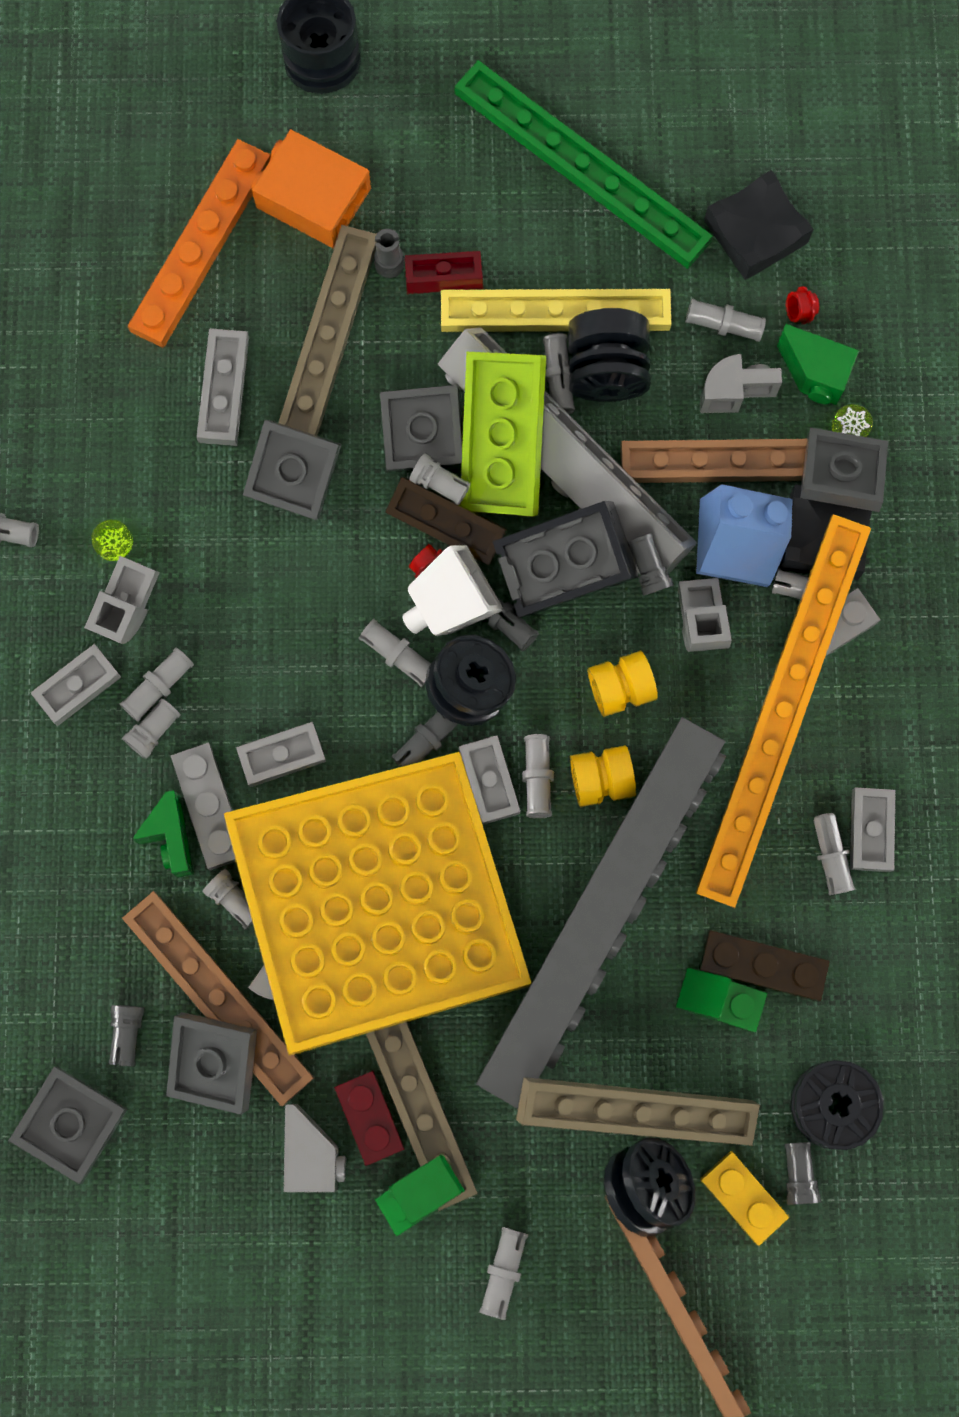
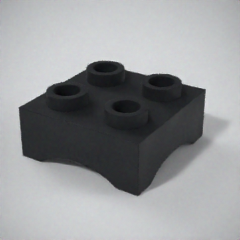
[704,170,814,280]
[780,485,872,580]

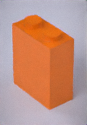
[251,129,371,249]

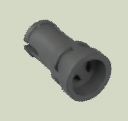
[374,229,405,278]
[628,533,674,596]
[108,1005,145,1066]
[784,1142,821,1205]

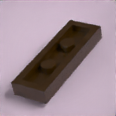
[385,477,508,565]
[699,930,830,1002]

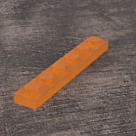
[128,139,271,348]

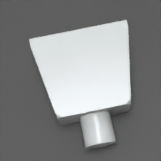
[403,545,504,636]

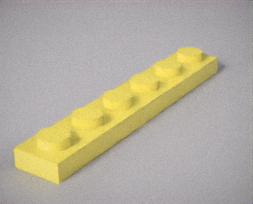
[441,289,671,332]

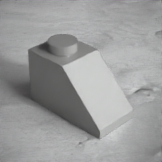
[284,1104,346,1192]

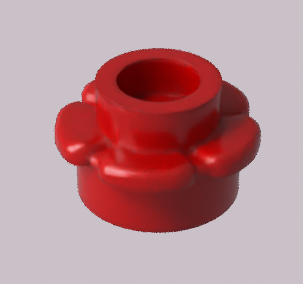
[786,286,819,325]
[408,544,443,578]

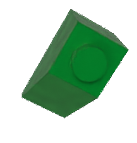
[777,324,859,405]

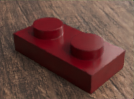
[405,251,483,294]
[334,1071,405,1166]

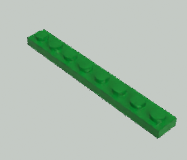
[455,60,713,269]

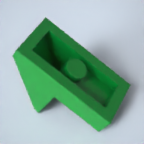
[133,790,194,878]
[675,968,767,1033]
[375,1154,465,1237]

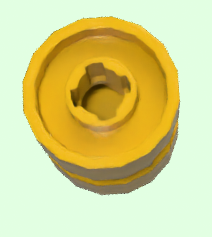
[587,650,658,717]
[570,745,636,807]

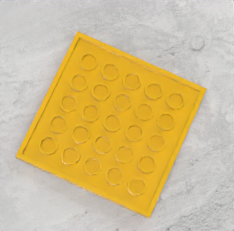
[224,752,532,1056]

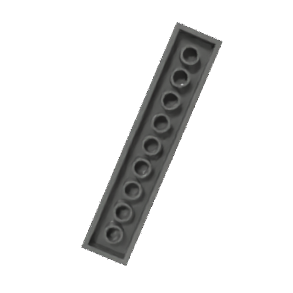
[476,717,726,1109]

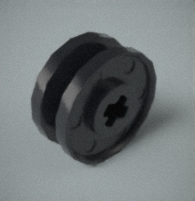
[425,635,516,726]
[790,1060,884,1150]
[604,1138,696,1237]

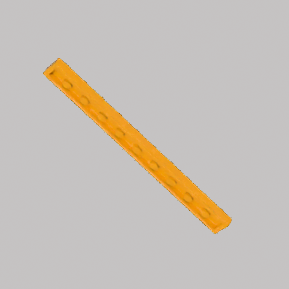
[695,514,871,908]

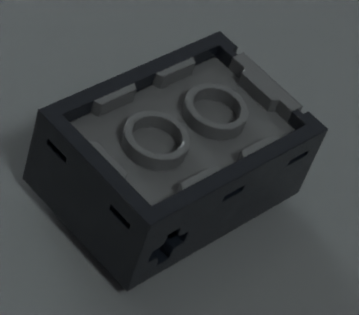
[492,501,639,618]

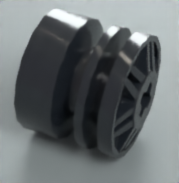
[276,0,361,94]
[568,308,651,402]

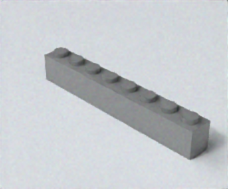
[438,327,697,574]

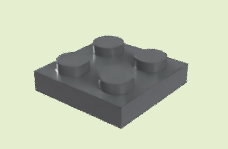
[380,385,463,472]
[243,420,342,520]
[800,427,888,512]
[166,1012,257,1115]
[8,1066,128,1184]

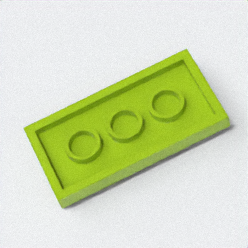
[460,351,546,516]

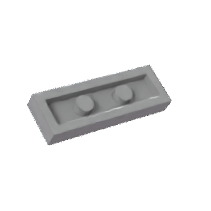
[196,329,249,446]
[171,742,236,870]

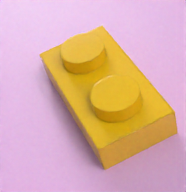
[700,1151,790,1246]

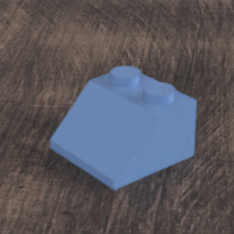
[696,484,793,587]

